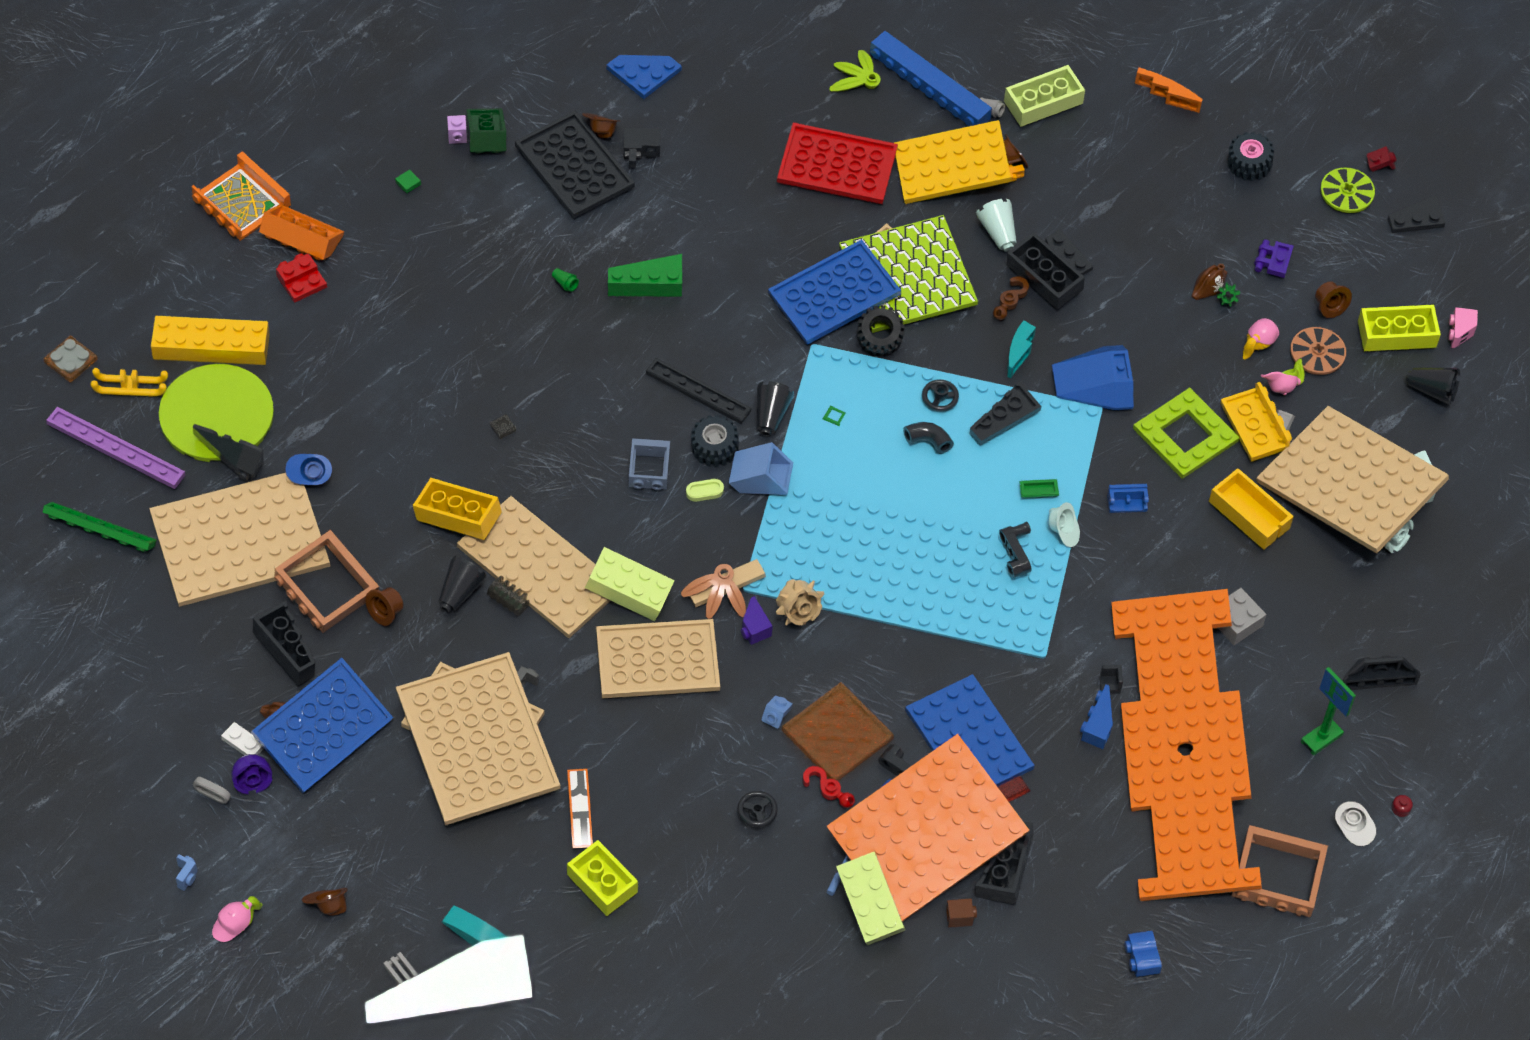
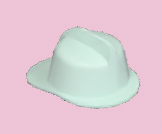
[1049,502,1080,547]

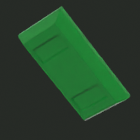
[1019,479,1059,498]

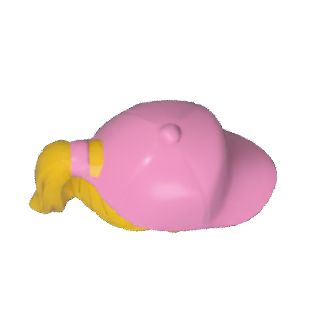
[1243,318,1279,360]

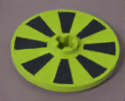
[1321,168,1375,213]

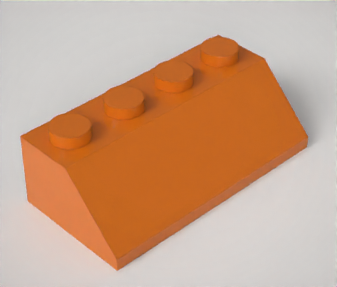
[259,204,344,260]

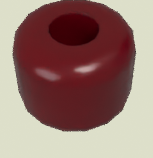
[1392,795,1413,817]

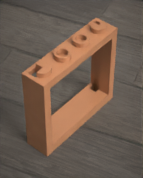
[274,530,379,633]
[1232,825,1328,917]

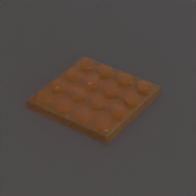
[782,682,894,781]

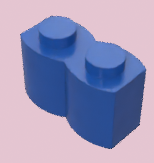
[1124,931,1162,977]

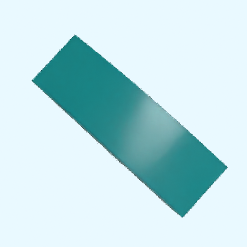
[1007,320,1036,378]
[442,905,508,957]

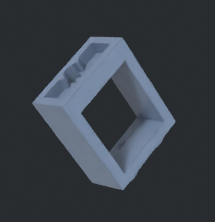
[629,438,670,490]

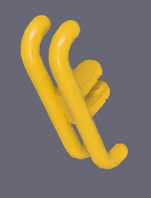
[91,368,168,396]

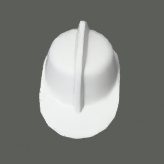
[1335,801,1376,846]

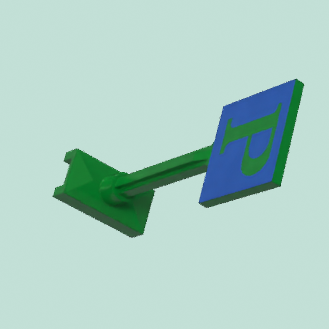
[1301,667,1356,756]

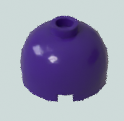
[231,754,272,794]

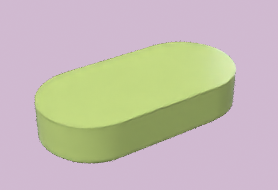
[686,479,724,502]

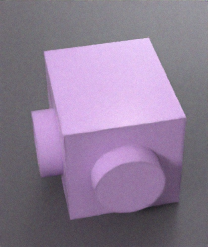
[447,115,467,144]

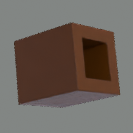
[946,898,977,928]

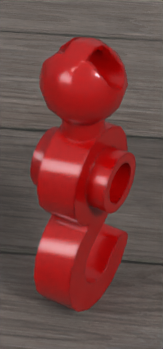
[803,766,855,808]

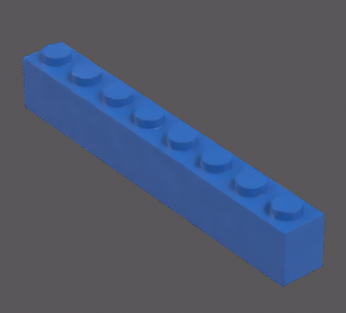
[870,31,992,126]

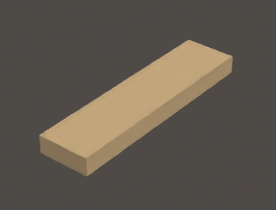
[689,559,766,608]

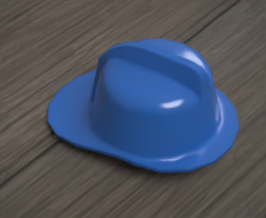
[285,454,332,485]

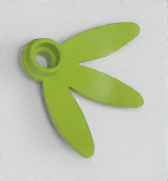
[829,50,881,92]

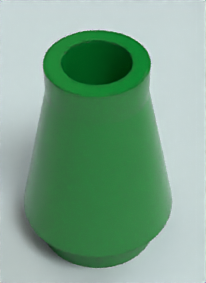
[552,268,579,292]

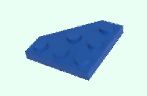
[606,55,682,99]

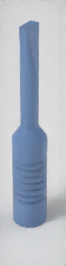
[827,855,849,896]

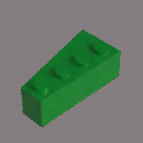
[608,254,682,297]

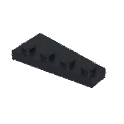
[969,380,1042,445]

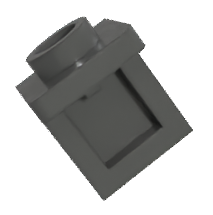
[517,666,539,687]

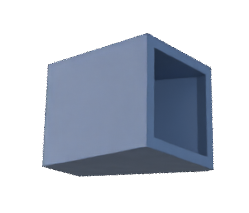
[729,442,793,495]

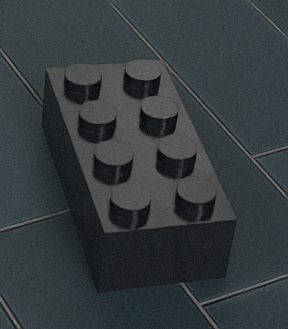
[1006,232,1085,310]

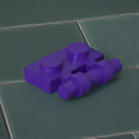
[1254,240,1293,278]

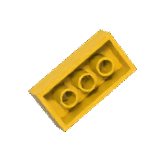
[413,478,502,540]

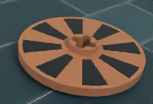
[1290,327,1346,375]

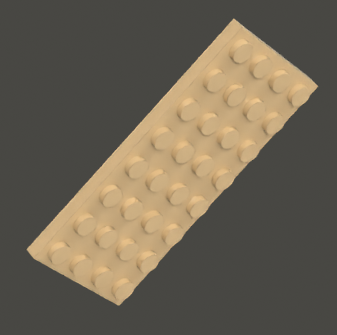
[457,496,611,638]

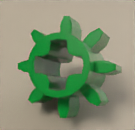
[1217,282,1240,306]

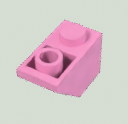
[1448,307,1478,348]

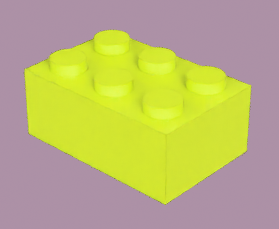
[567,840,638,916]

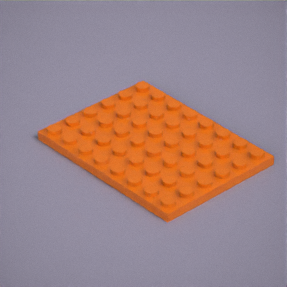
[827,734,1029,922]

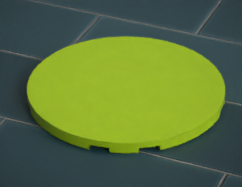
[159,364,274,462]

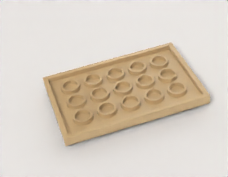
[596,619,720,698]

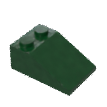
[466,108,506,153]

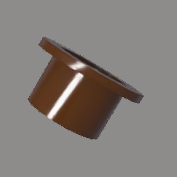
[1315,282,1352,318]
[365,587,403,626]

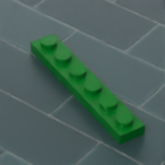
[43,502,157,551]

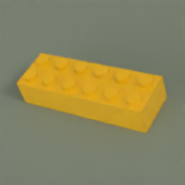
[151,316,270,365]

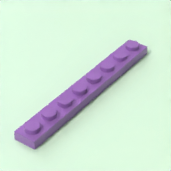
[46,407,185,489]

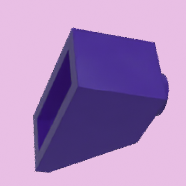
[741,596,773,645]

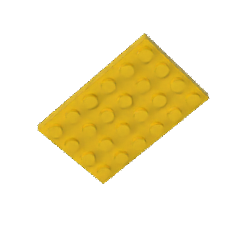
[894,120,1012,204]

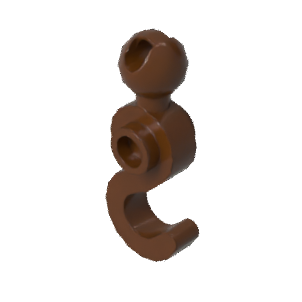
[993,277,1029,320]

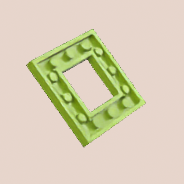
[1133,388,1239,479]

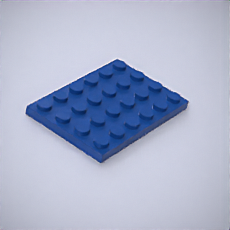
[768,239,901,345]
[251,658,393,793]
[905,674,1035,787]

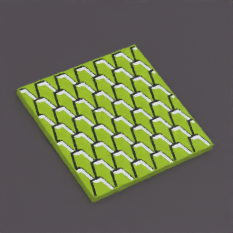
[839,215,978,333]

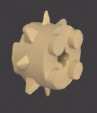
[776,579,824,625]

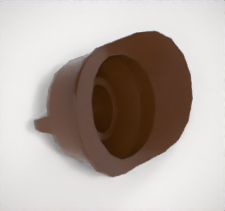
[582,113,621,138]
[1003,134,1028,169]
[301,888,348,916]

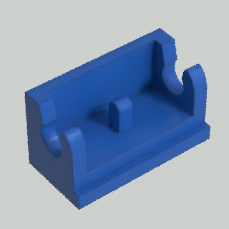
[1107,484,1149,513]

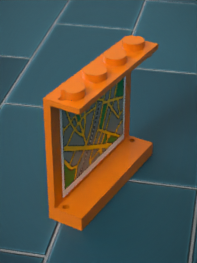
[192,151,291,241]

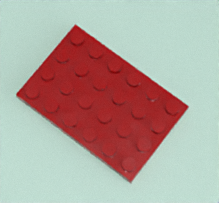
[777,123,898,204]

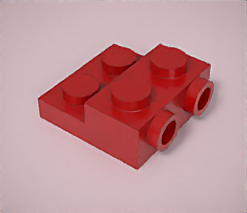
[276,253,327,303]

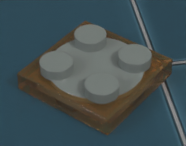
[43,335,98,383]

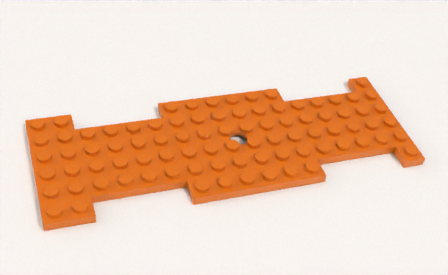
[1111,589,1262,901]

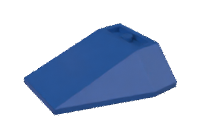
[1052,345,1134,410]

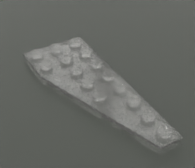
[364,935,532,1024]

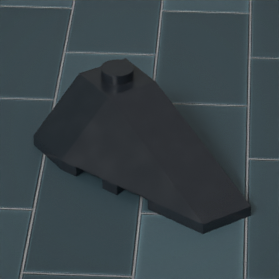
[193,424,264,481]

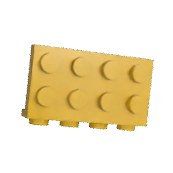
[1220,382,1292,462]

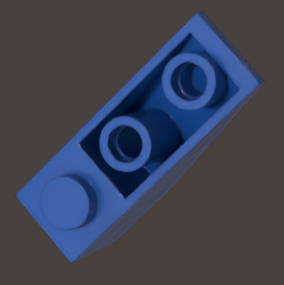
[1080,685,1113,749]

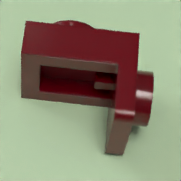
[1367,146,1397,172]

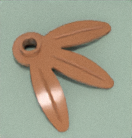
[681,564,746,619]

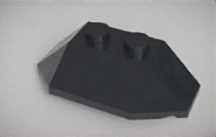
[1342,656,1421,690]

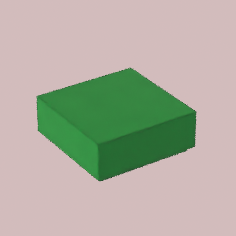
[395,169,421,194]

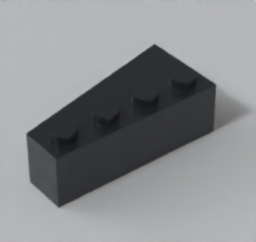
[252,601,315,686]
[975,821,1034,905]

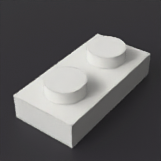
[221,722,264,755]

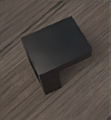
[1099,665,1123,694]

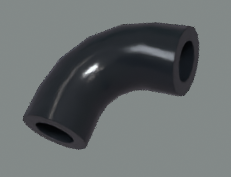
[903,422,954,453]

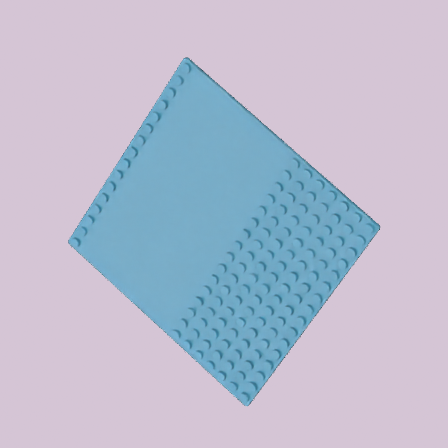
[743,344,1102,659]

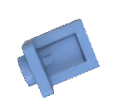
[761,695,793,729]
[176,854,197,891]

